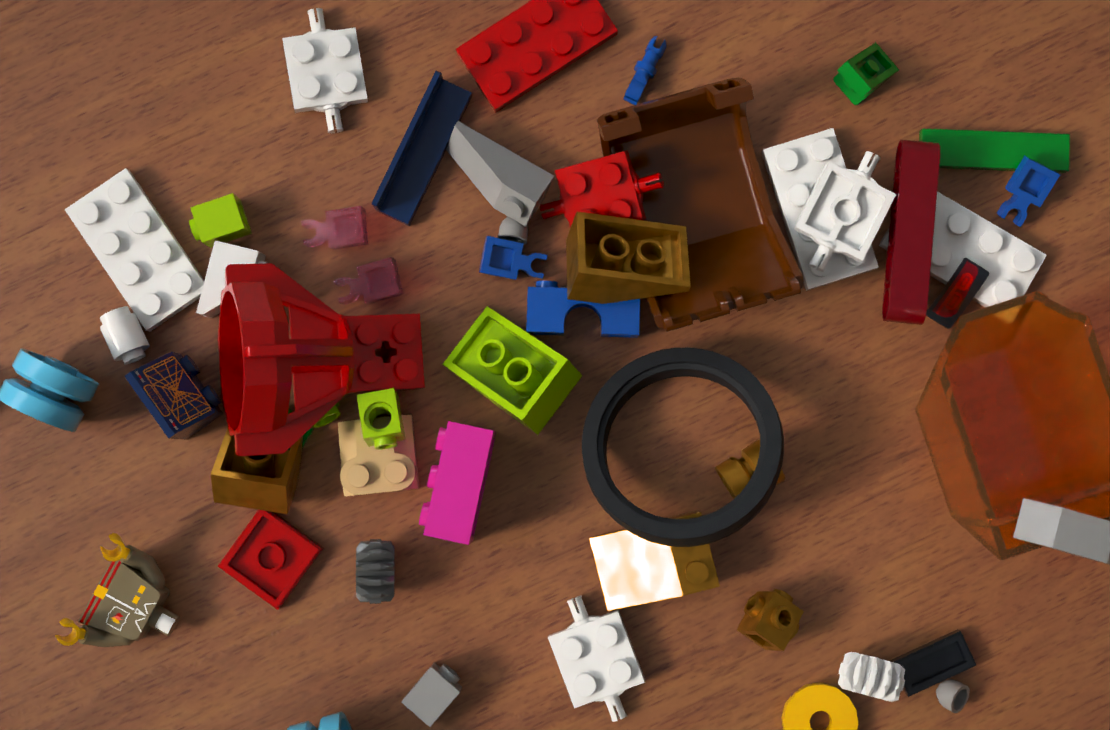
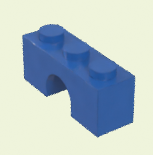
[526,281,640,338]

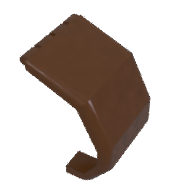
[597,78,804,332]

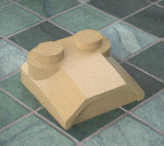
[338,415,420,496]

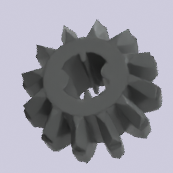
[356,539,395,604]

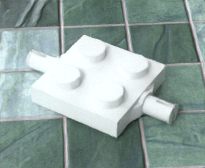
[282,8,368,133]
[793,151,896,272]
[548,595,645,722]

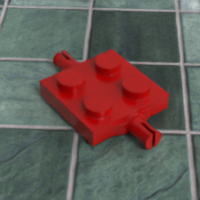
[540,150,664,228]

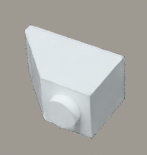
[196,240,268,318]

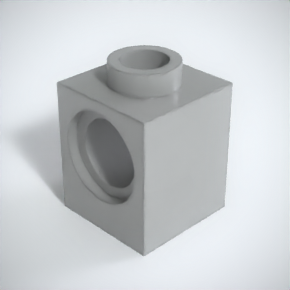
[402,662,462,727]

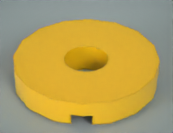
[781,682,859,730]

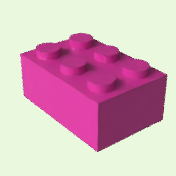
[419,421,497,545]

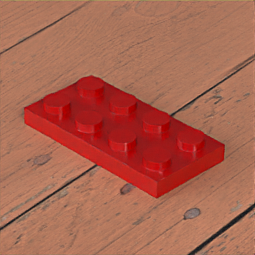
[455,0,618,113]

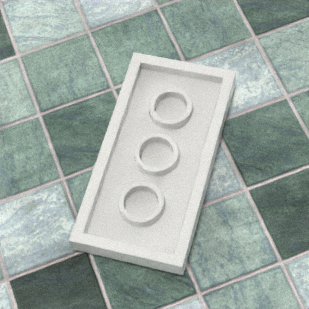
[761,128,879,291]
[64,168,204,332]
[879,192,1047,320]

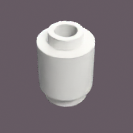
[100,306,150,365]

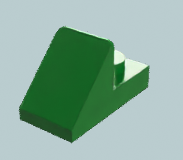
[833,42,899,105]

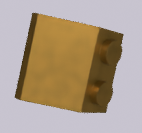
[210,428,303,514]

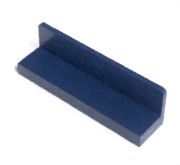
[372,70,472,226]

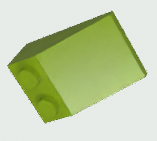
[442,306,582,435]

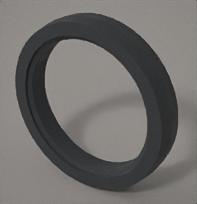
[582,347,784,547]

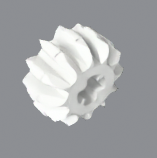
[838,652,905,702]

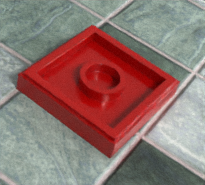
[218,510,324,610]

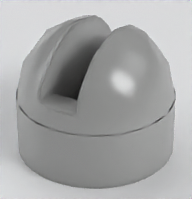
[498,217,529,244]
[936,679,970,713]

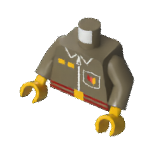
[55,533,180,647]

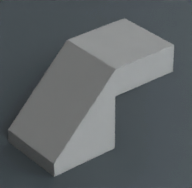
[1013,498,1110,564]

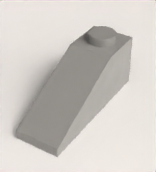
[446,121,554,226]

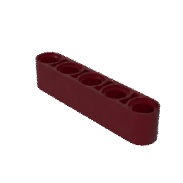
[882,139,940,325]

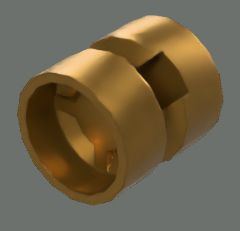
[715,439,786,499]

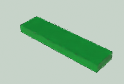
[919,129,1070,173]

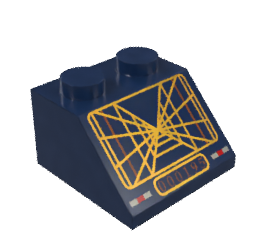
[125,352,223,440]

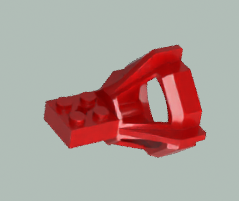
[218,263,425,457]

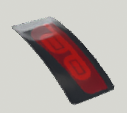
[926,258,989,329]

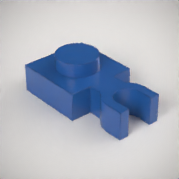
[997,155,1060,227]
[479,236,548,280]

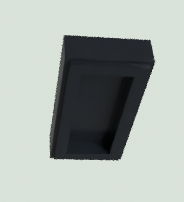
[890,629,976,697]

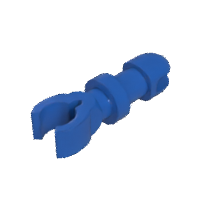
[623,36,667,105]

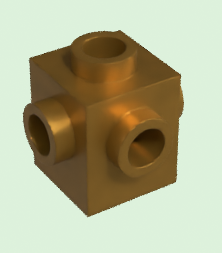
[737,589,804,651]

